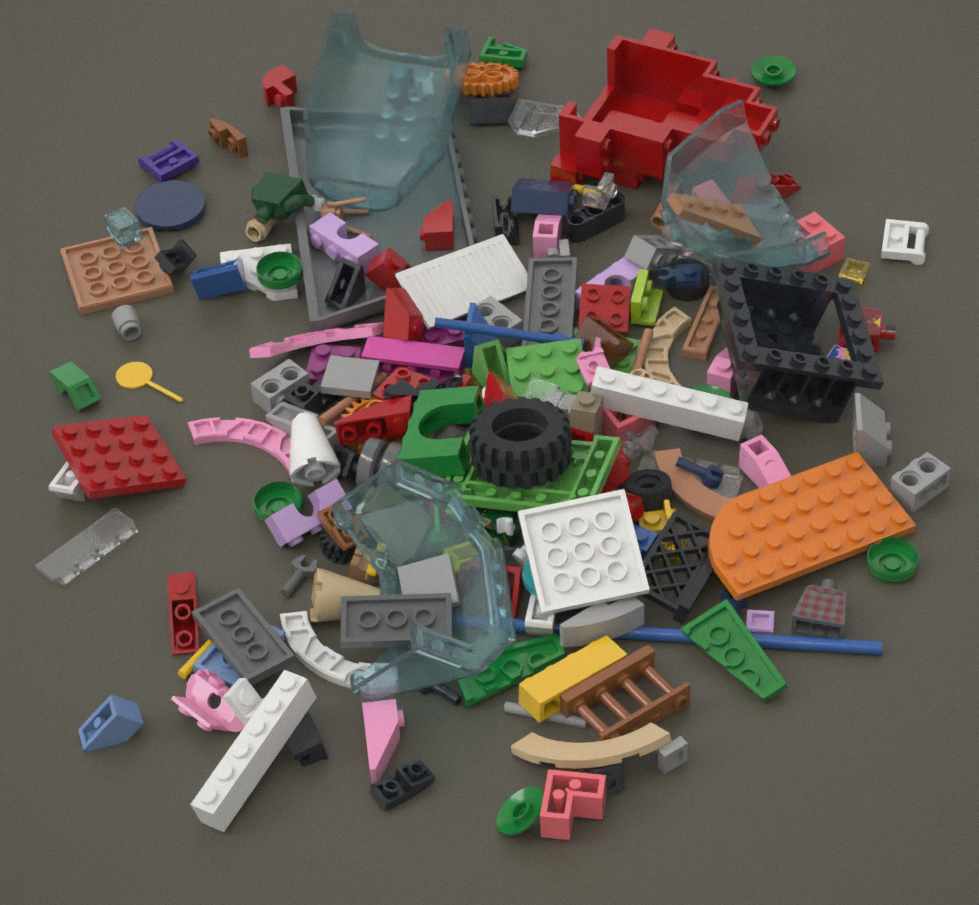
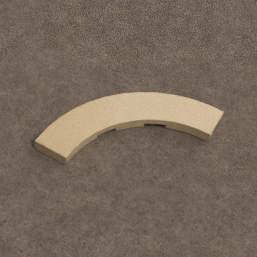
[643,306,691,387]
[511,723,671,769]

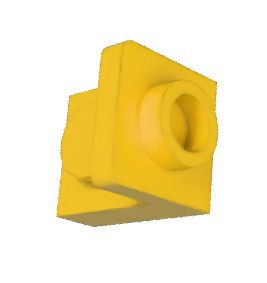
[638,499,677,536]

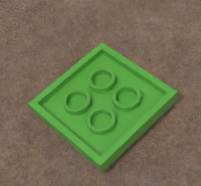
[506,338,589,402]

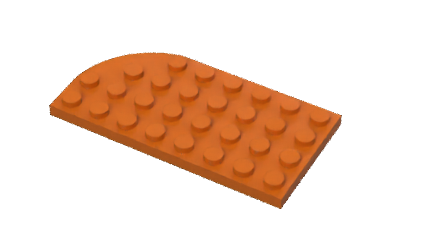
[708,452,916,601]

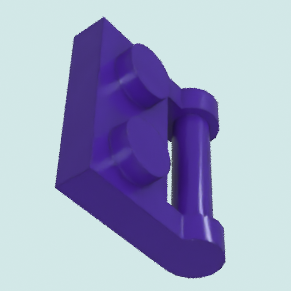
[138,139,200,182]

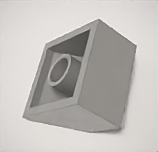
[852,393,892,467]

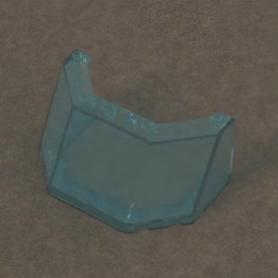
[332,458,516,701]

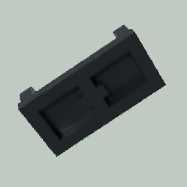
[469,92,515,124]
[492,195,520,246]
[287,711,329,766]

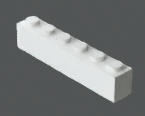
[590,366,748,441]
[190,670,317,832]

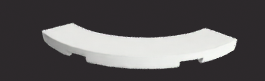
[280,611,398,692]

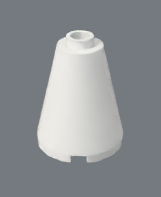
[289,412,341,487]

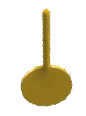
[115,362,183,402]

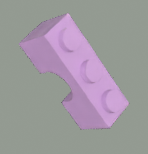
[309,213,380,273]
[575,257,644,312]
[264,479,352,548]

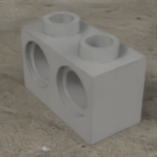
[624,235,681,270]
[468,296,523,349]
[250,359,310,413]
[890,452,951,513]

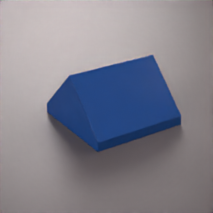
[190,258,246,300]

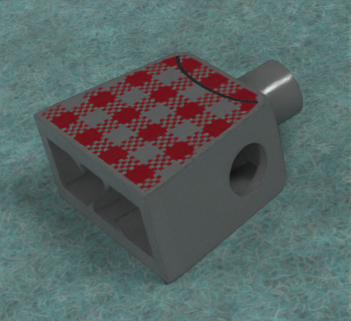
[791,579,846,639]

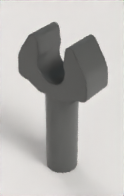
[281,555,318,597]

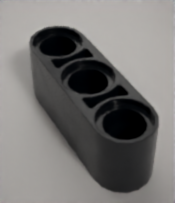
[566,192,625,243]

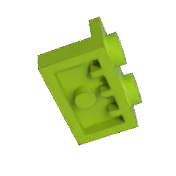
[631,269,663,326]

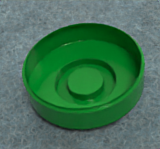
[256,251,303,289]
[253,482,304,523]
[867,537,919,582]

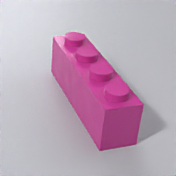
[361,336,466,382]

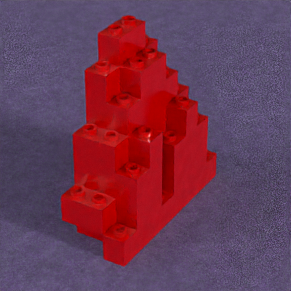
[550,28,780,190]

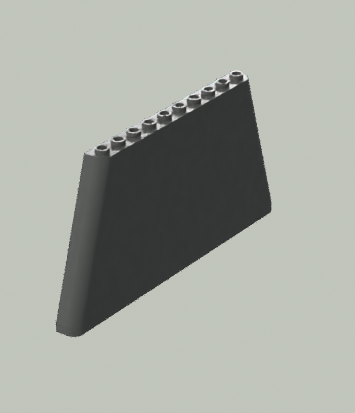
[280,107,477,332]

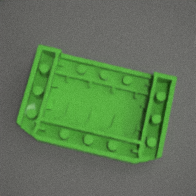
[442,424,621,512]

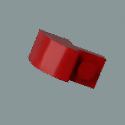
[262,64,297,108]

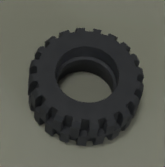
[469,397,572,490]

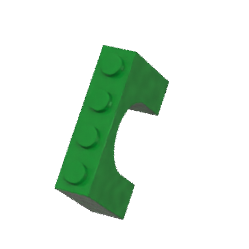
[397,386,486,479]

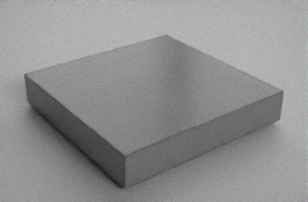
[320,355,380,399]
[397,553,461,608]

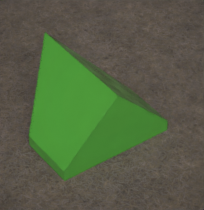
[472,339,511,388]

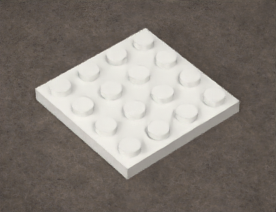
[518,489,650,616]

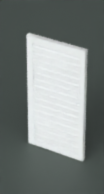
[395,234,528,330]

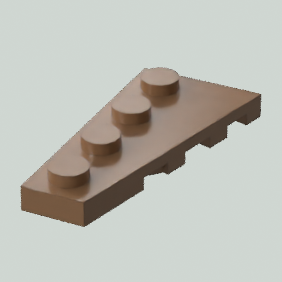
[667,193,762,245]

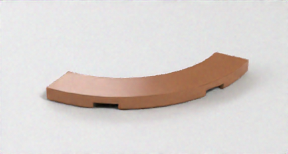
[654,448,732,521]

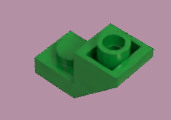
[49,361,102,411]

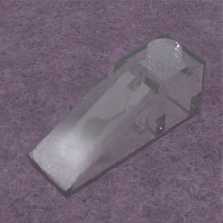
[507,99,581,137]

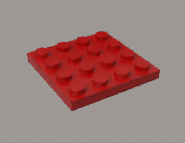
[52,415,186,499]

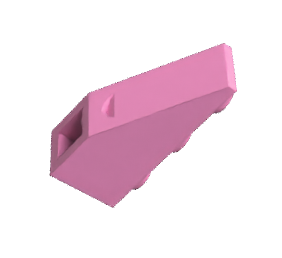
[533,214,564,258]
[739,435,791,488]

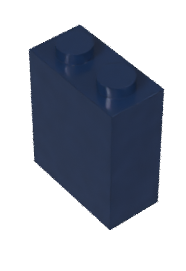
[511,178,578,216]

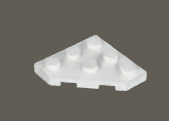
[220,244,298,301]

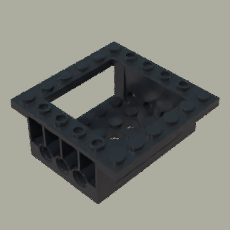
[711,257,884,423]

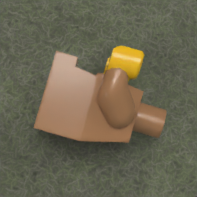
[347,541,394,586]

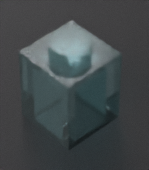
[104,206,142,248]

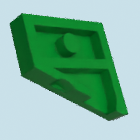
[479,36,527,69]

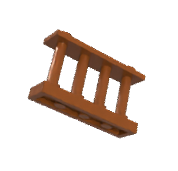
[560,645,691,741]

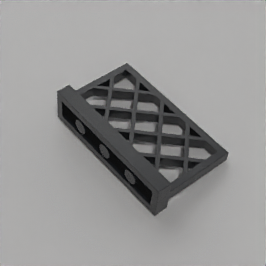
[642,510,714,624]

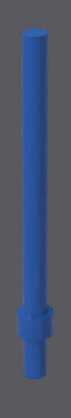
[434,317,584,349]

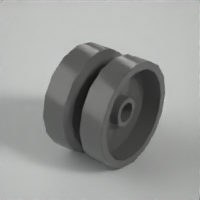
[356,437,407,493]

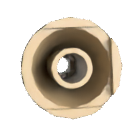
[310,568,385,622]

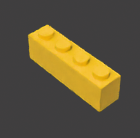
[519,635,628,723]

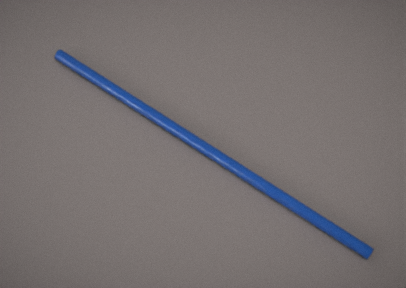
[452,615,882,655]

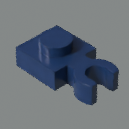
[659,264,701,288]

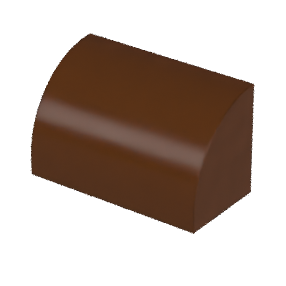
[575,316,634,367]

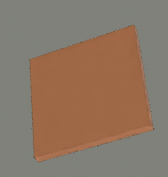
[60,227,174,315]

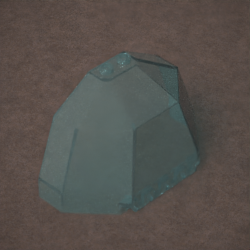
[660,99,831,268]

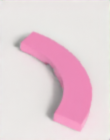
[249,322,384,358]
[188,417,291,473]

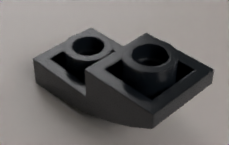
[369,759,435,811]

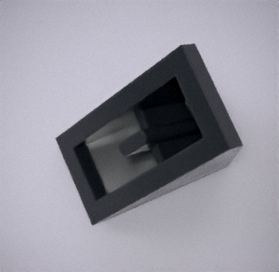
[324,257,366,310]

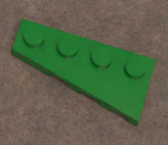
[680,599,788,703]
[451,633,565,708]

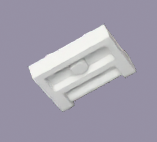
[881,219,929,265]

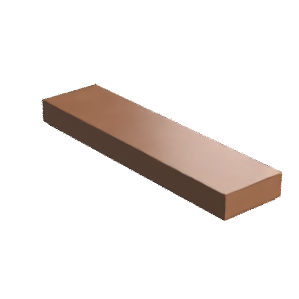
[682,285,721,361]

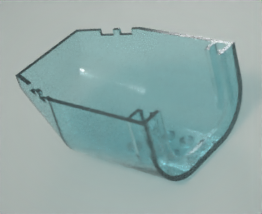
[303,11,472,212]

